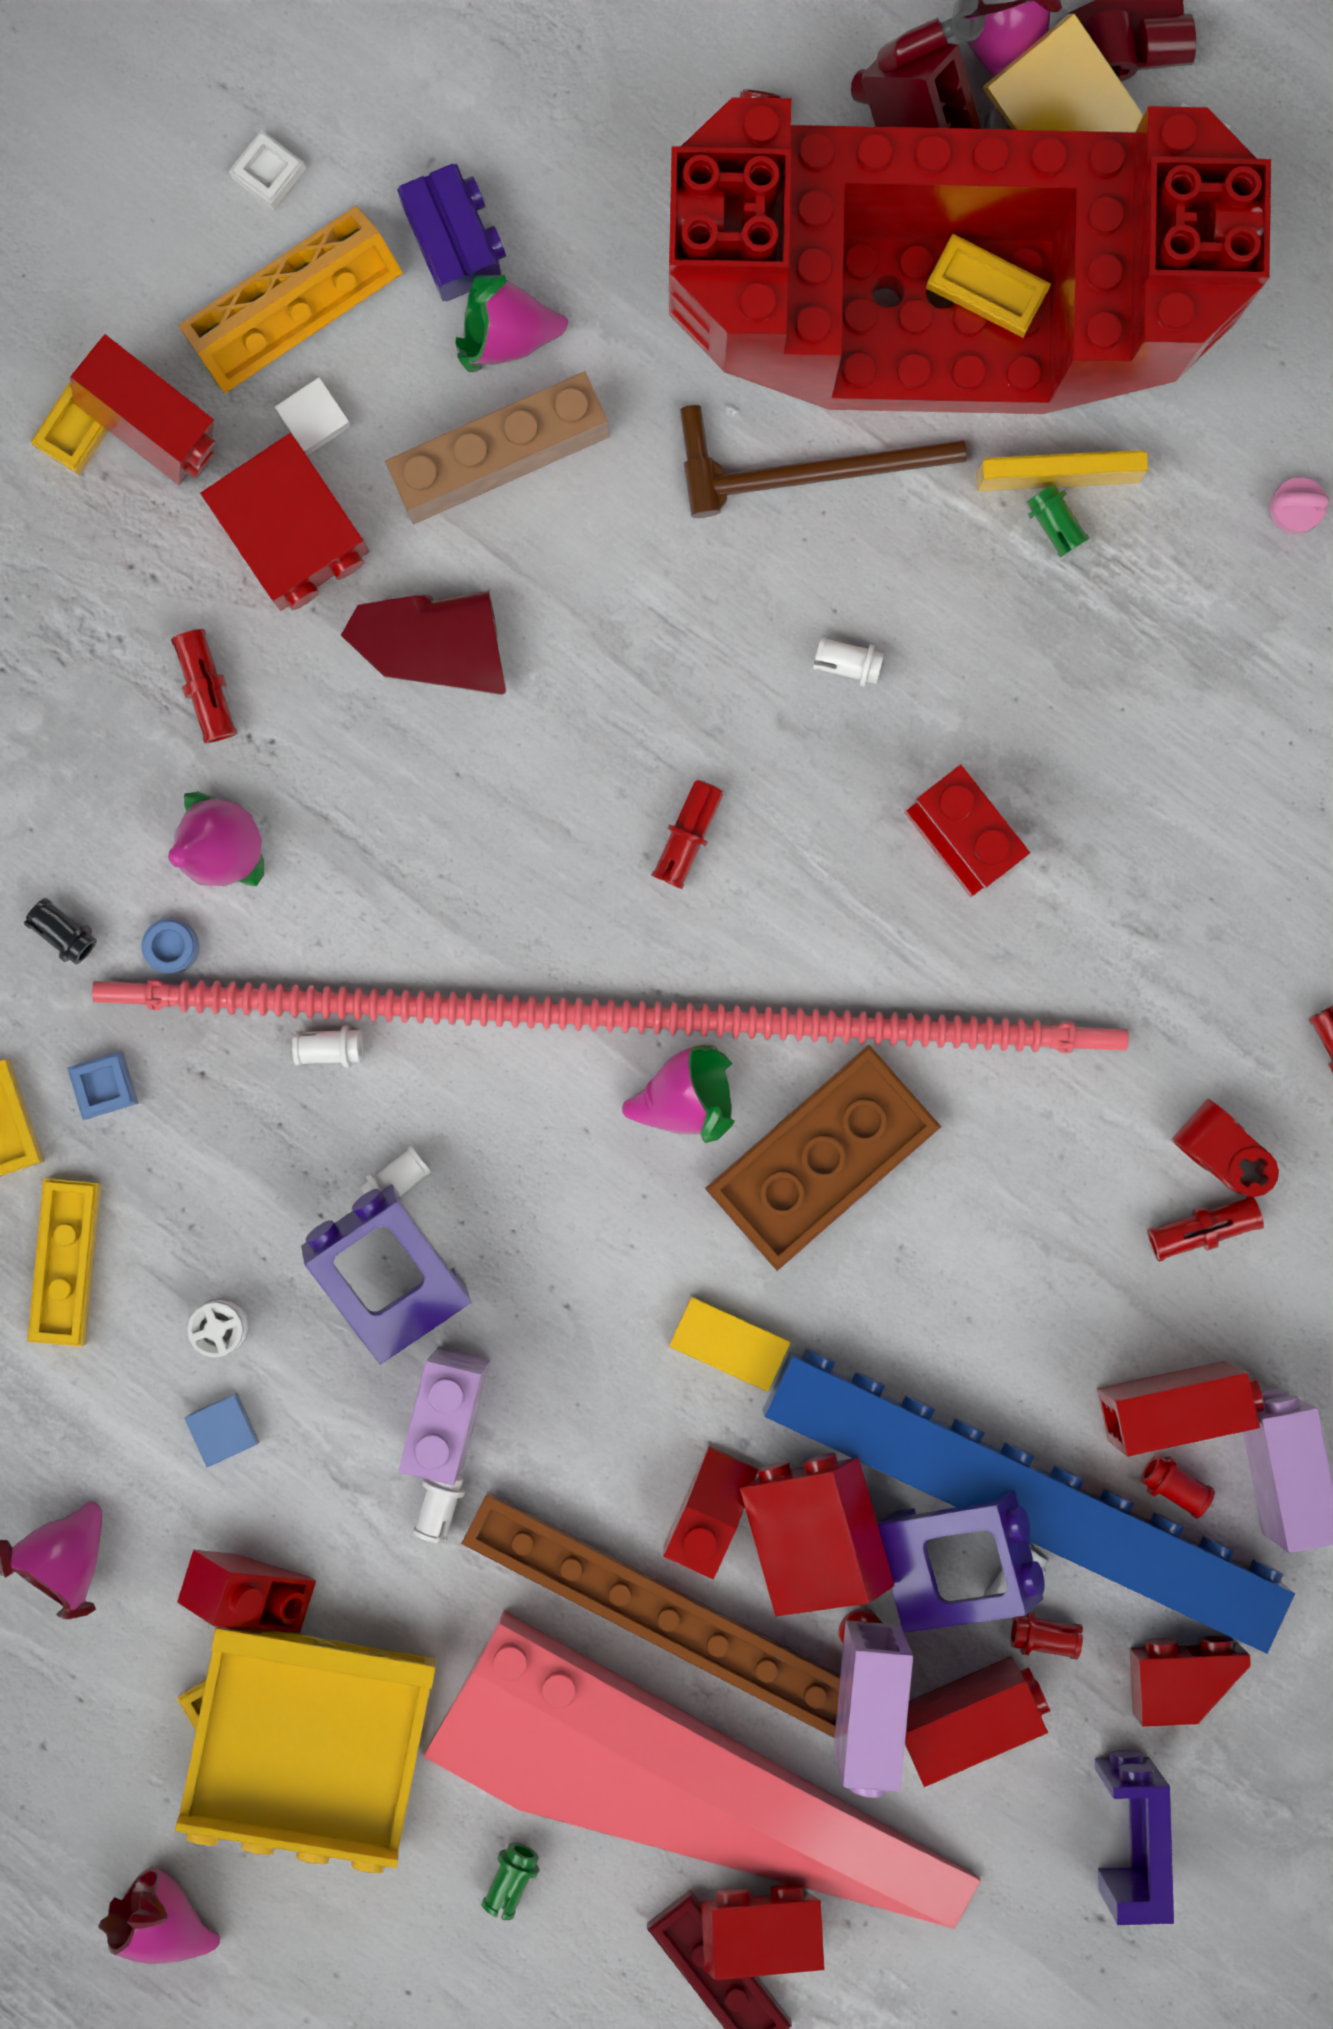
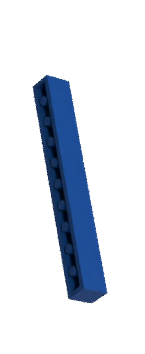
[763,1348,1295,1654]

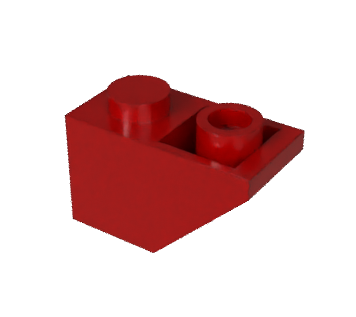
[177,1549,316,1633]
[1130,1635,1251,1727]

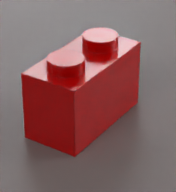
[701,1884,825,1980]

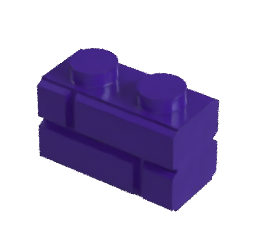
[397,163,507,302]

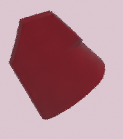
[1067,0,1196,82]
[341,590,506,695]

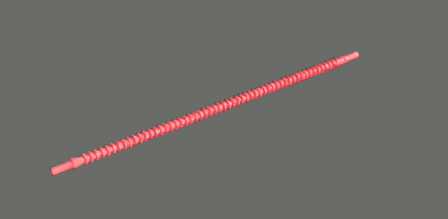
[92,979,1129,1053]

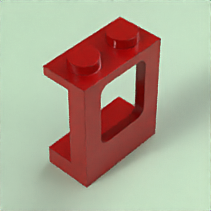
[904,764,1031,898]

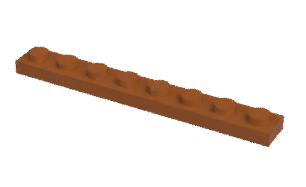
[461,1492,841,1738]

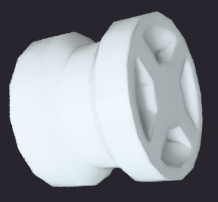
[187,1299,249,1358]

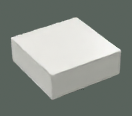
[228,129,307,211]
[275,377,351,456]

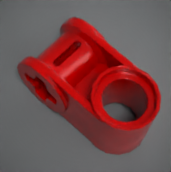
[1171,1098,1279,1197]

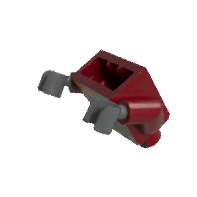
[850,0,1011,129]

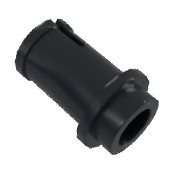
[24,898,97,965]

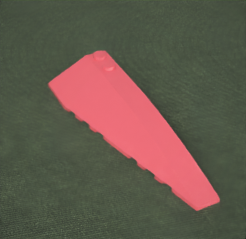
[423,1611,981,1929]

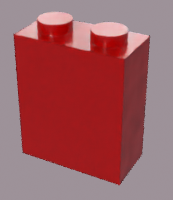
[70,334,216,485]
[200,432,370,611]
[1097,1361,1264,1457]
[740,1453,895,1617]
[905,1656,1051,1788]

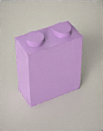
[398,1347,490,1486]
[1243,1389,1333,1553]
[833,1620,913,1798]

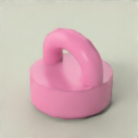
[1269,477,1329,535]

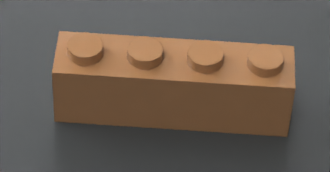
[385,371,609,525]

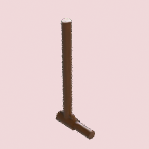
[680,405,967,518]

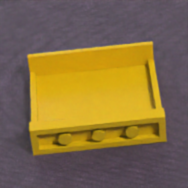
[175,1626,436,1873]

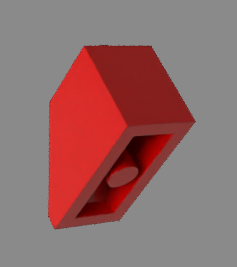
[663,1446,758,1580]

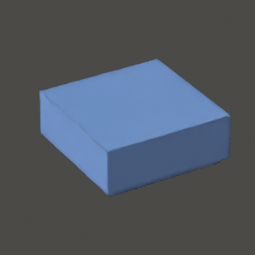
[67,1052,138,1120]
[184,1393,259,1468]

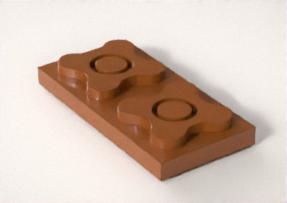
[705,1045,941,1271]

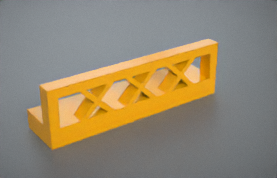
[178,205,403,394]

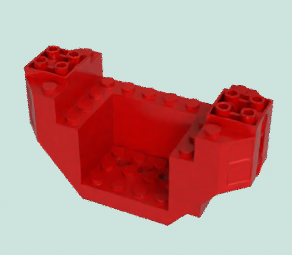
[669,97,1271,414]

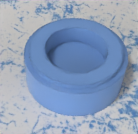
[142,919,199,974]

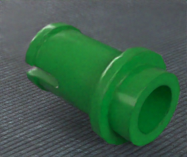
[1026,484,1090,557]
[481,1842,539,1920]

